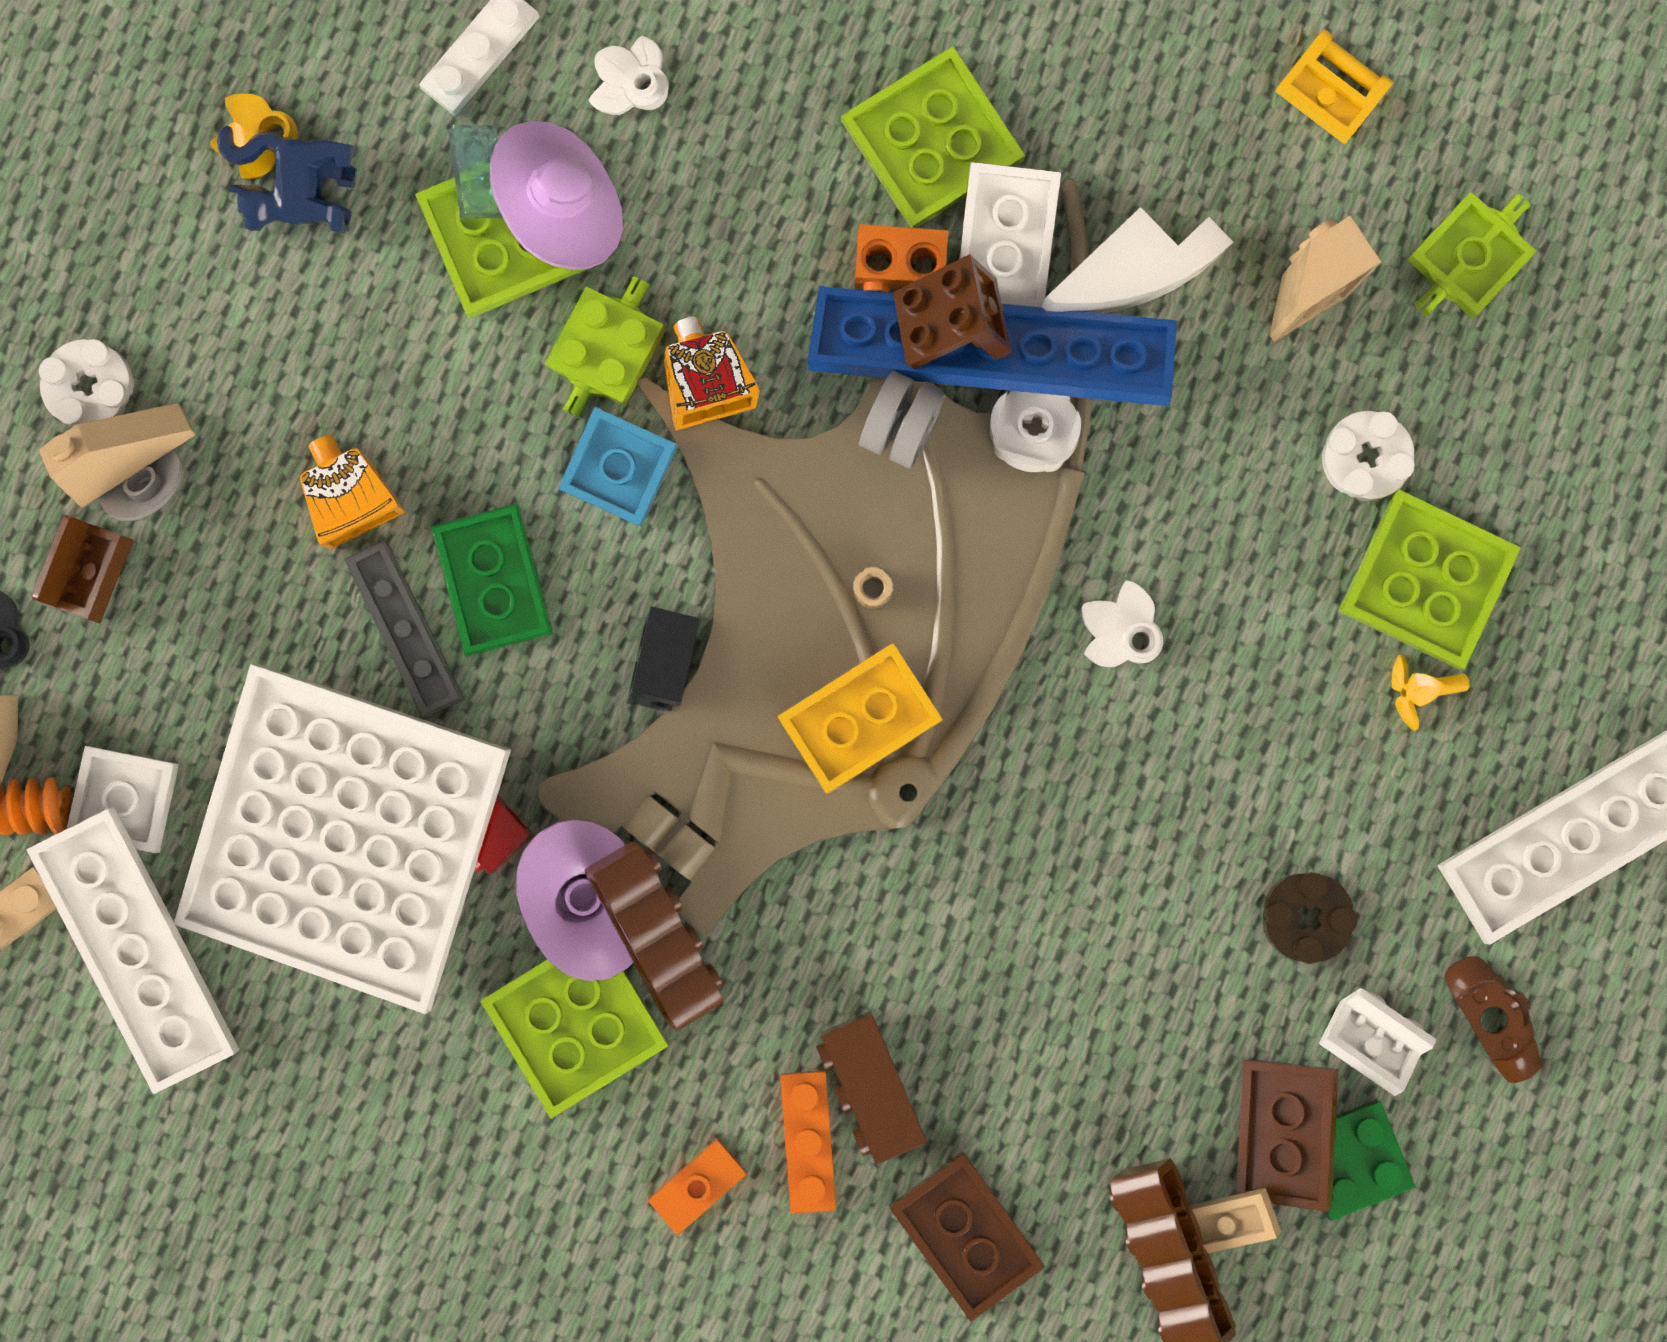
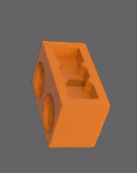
[855,224,948,293]

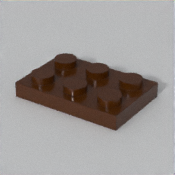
[1236,1059,1339,1212]
[889,1151,1045,1322]

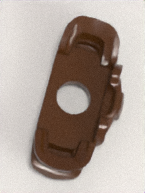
[1445,956,1542,1083]

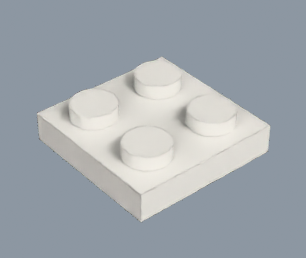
[67,746,179,853]

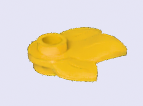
[210,93,299,180]

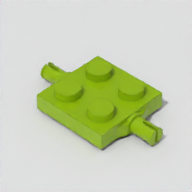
[1407,192,1537,319]
[545,276,666,418]

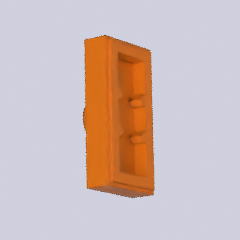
[648,1138,747,1236]

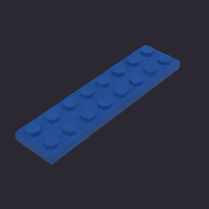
[808,286,1177,406]

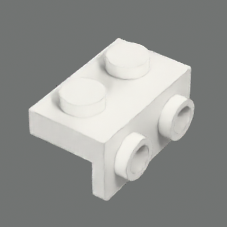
[1319,989,1436,1096]

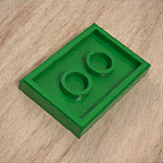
[431,503,553,657]

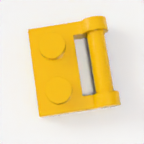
[1275,28,1394,145]

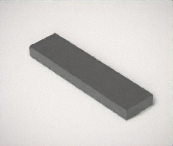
[344,539,465,720]

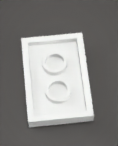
[959,162,1061,307]

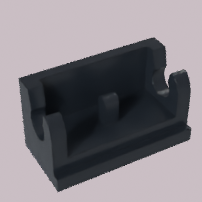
[626,606,699,711]

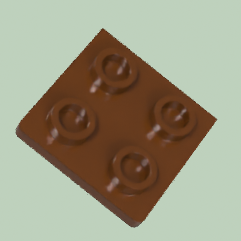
[894,254,1012,369]

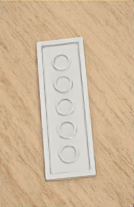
[1438,730,1667,945]
[26,807,240,1094]

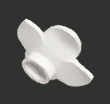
[589,36,669,115]
[1081,580,1163,667]

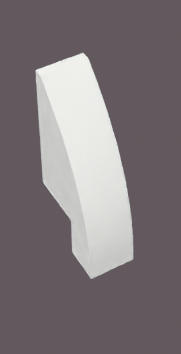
[1039,207,1234,313]

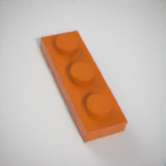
[780,1070,836,1214]

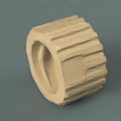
[853,566,893,609]

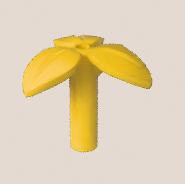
[1391,654,1470,731]

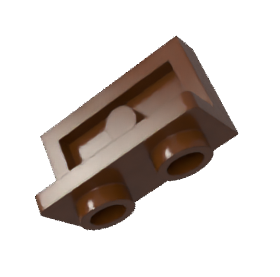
[32,515,133,623]

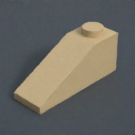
[38,403,196,508]

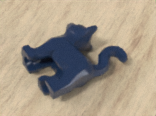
[217,126,357,234]

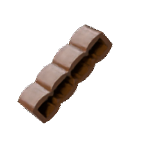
[584,841,723,1031]
[1109,1158,1236,1342]

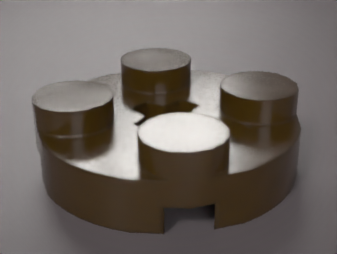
[1263,872,1357,964]

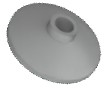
[99,450,182,521]

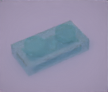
[448,125,503,219]

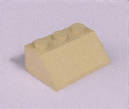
[1270,215,1381,342]

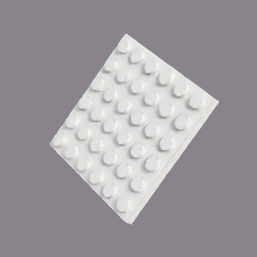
[174,664,511,1014]

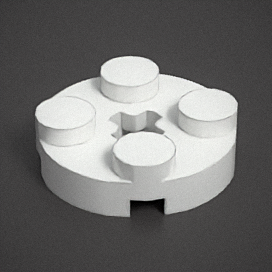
[39,339,134,427]
[990,391,1081,472]
[1322,411,1415,501]

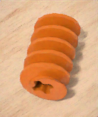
[0,777,73,836]

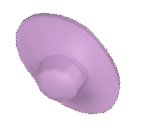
[490,121,623,270]
[516,819,633,981]

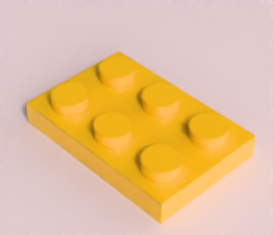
[777,643,943,794]

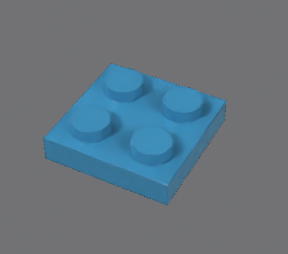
[558,407,679,527]

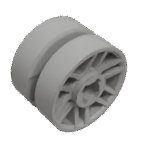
[859,371,945,470]

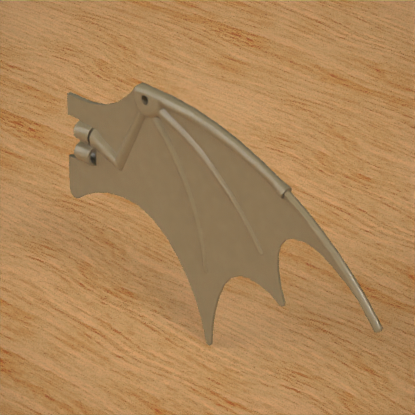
[538,178,1091,937]

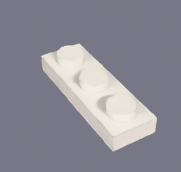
[419,0,539,116]

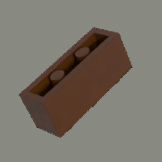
[816,1010,927,1165]

